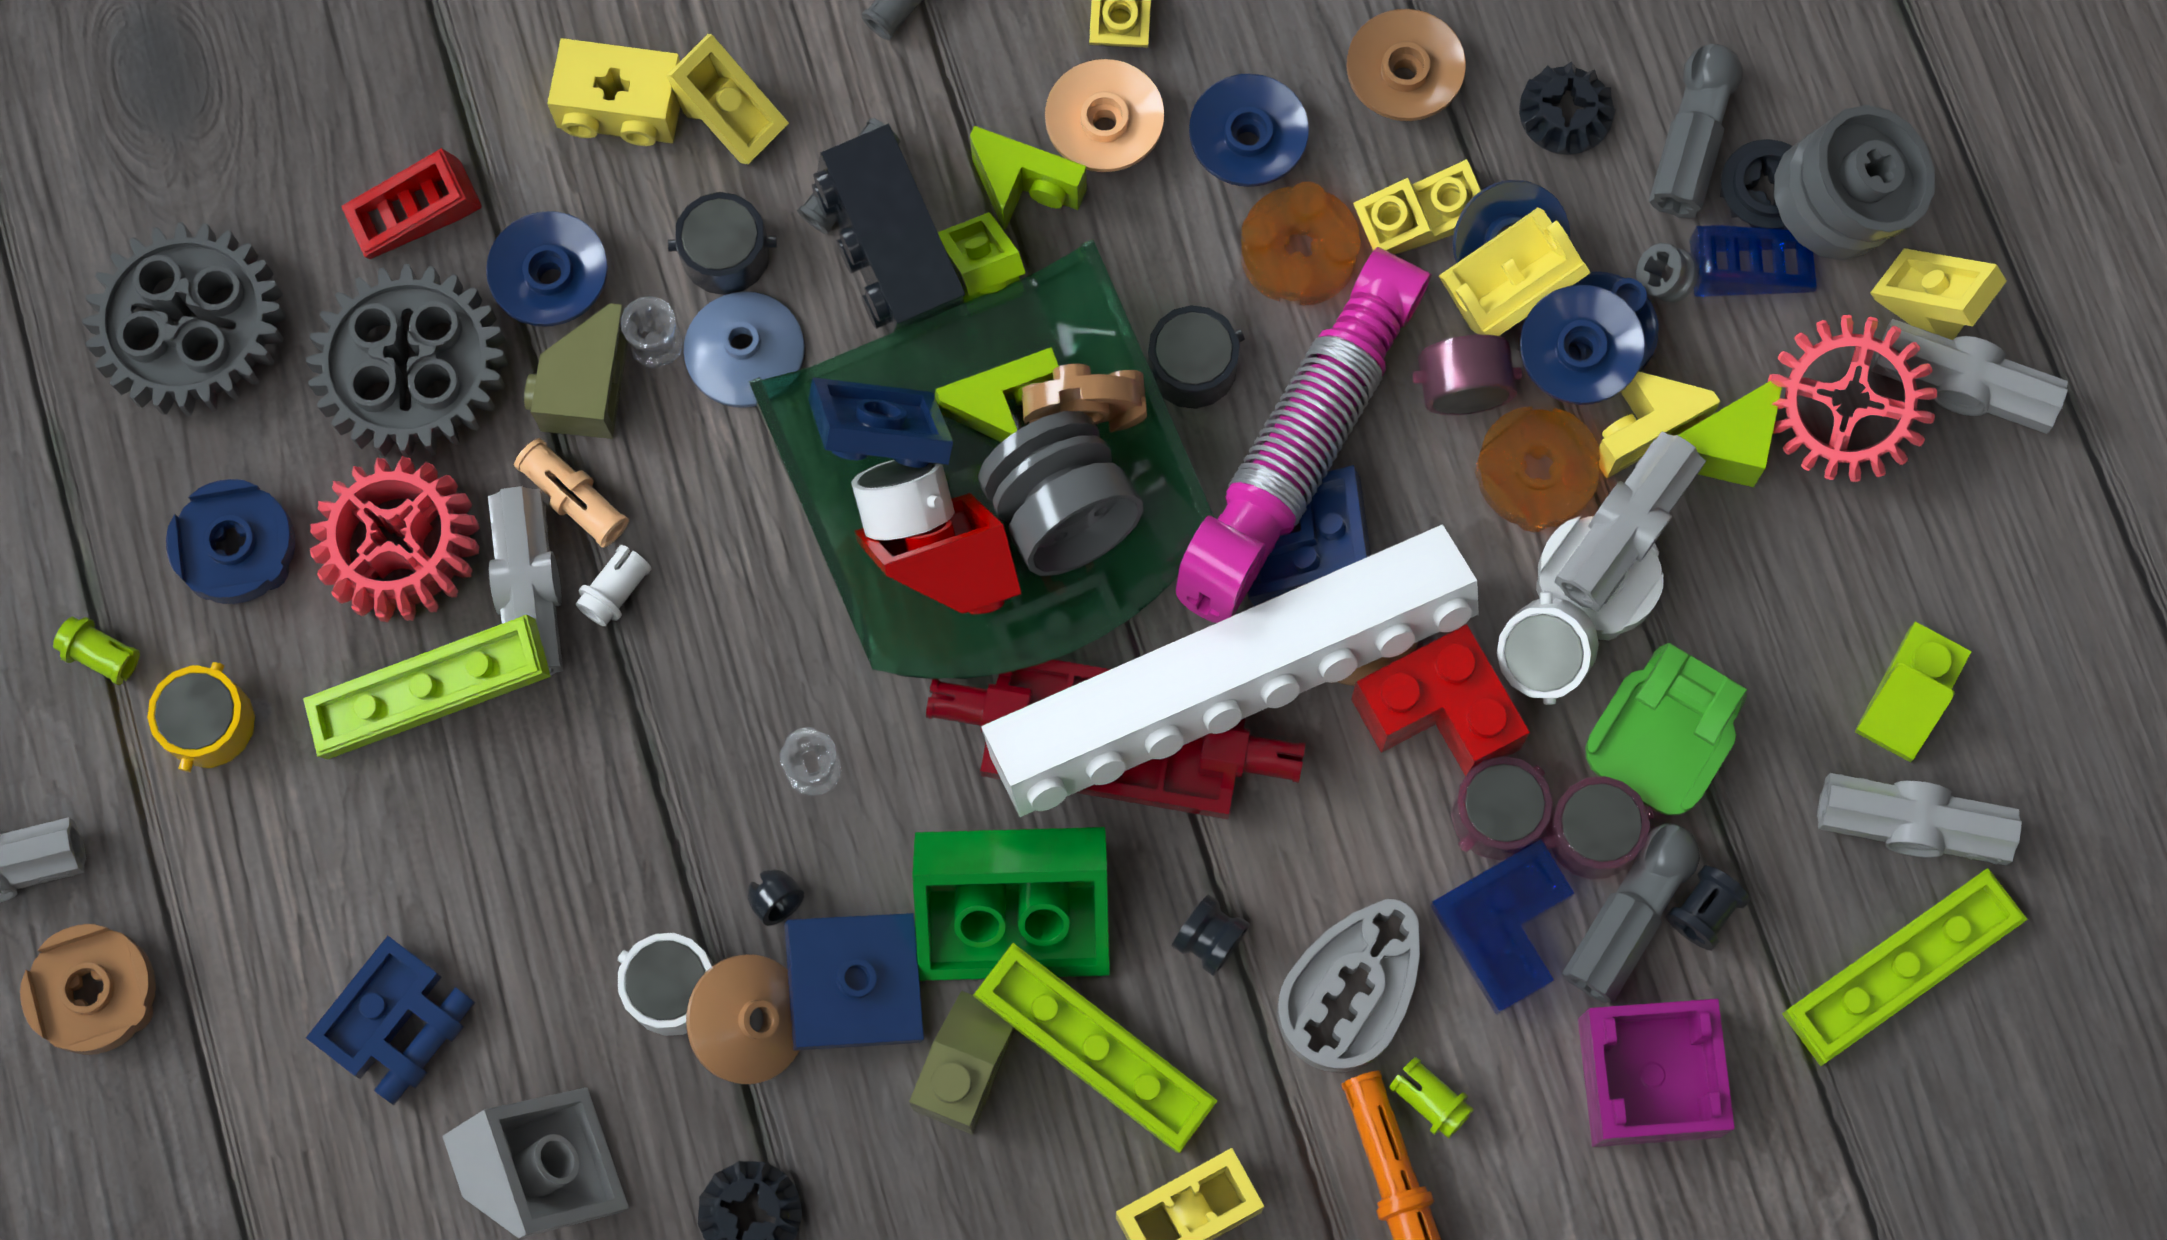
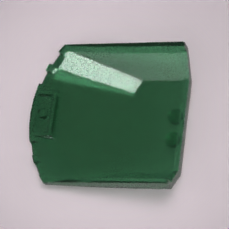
[748,239,1215,679]

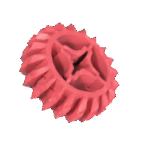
[1768,315,1937,482]
[310,456,479,622]

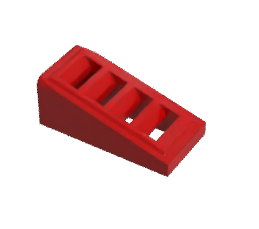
[341,148,482,260]

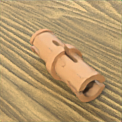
[514,438,629,548]

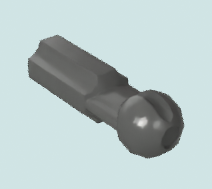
[1648,44,1742,218]
[1562,824,1700,1003]

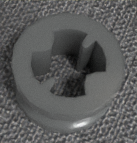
[1636,243,1699,303]

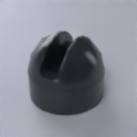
[748,869,804,926]

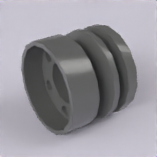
[978,411,1144,576]

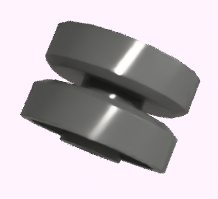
[1774,105,1935,261]

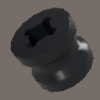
[1172,894,1250,976]

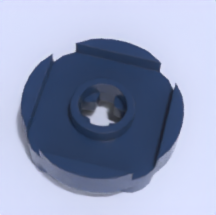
[166,479,295,604]

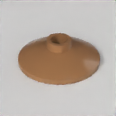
[1346,9,1466,121]
[686,955,800,1084]

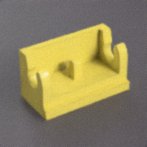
[1439,207,1591,339]

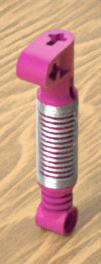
[1176,247,1432,623]

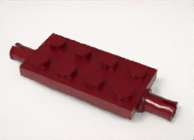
[926,651,1306,820]

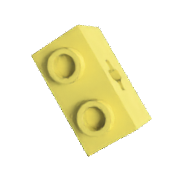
[547,38,680,146]
[1116,1148,1265,1240]

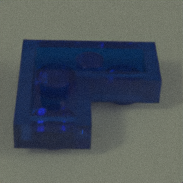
[1430,839,1575,1015]

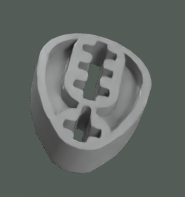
[1277,899,1420,1072]

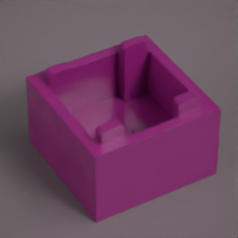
[1578,999,1735,1147]

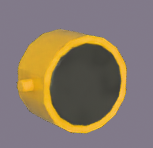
[147,662,255,772]

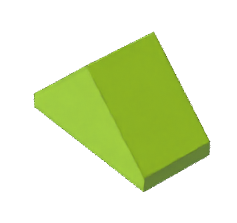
[1678,381,1782,487]

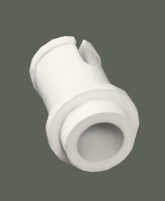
[576,545,652,626]

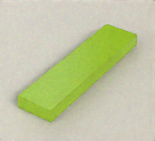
[303,615,551,760]
[1782,868,2028,1066]
[973,943,1218,1153]

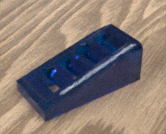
[1689,225,1817,297]

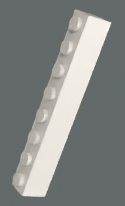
[981,524,1479,817]

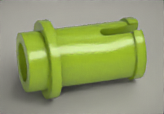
[53,616,140,685]
[1389,1057,1474,1139]

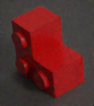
[1351,624,1530,778]

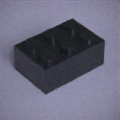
[811,123,965,339]

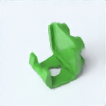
[1585,643,1748,815]

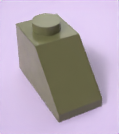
[524,303,631,439]
[909,991,1015,1135]

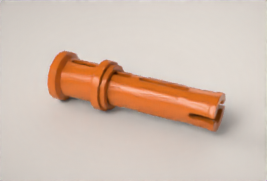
[1341,1070,1441,1240]

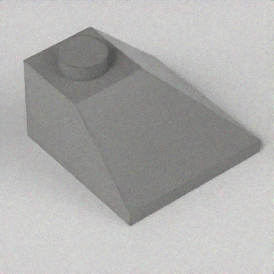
[442,1087,629,1239]

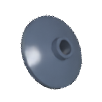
[684,292,805,408]

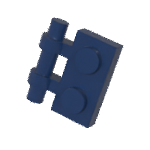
[306,935,475,1105]

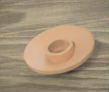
[1045,59,1164,172]

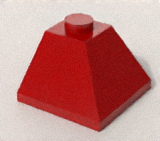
[854,493,1021,614]

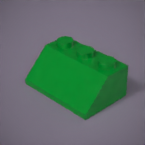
[912,827,1110,981]

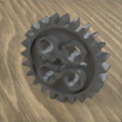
[82,222,286,416]
[306,264,508,459]

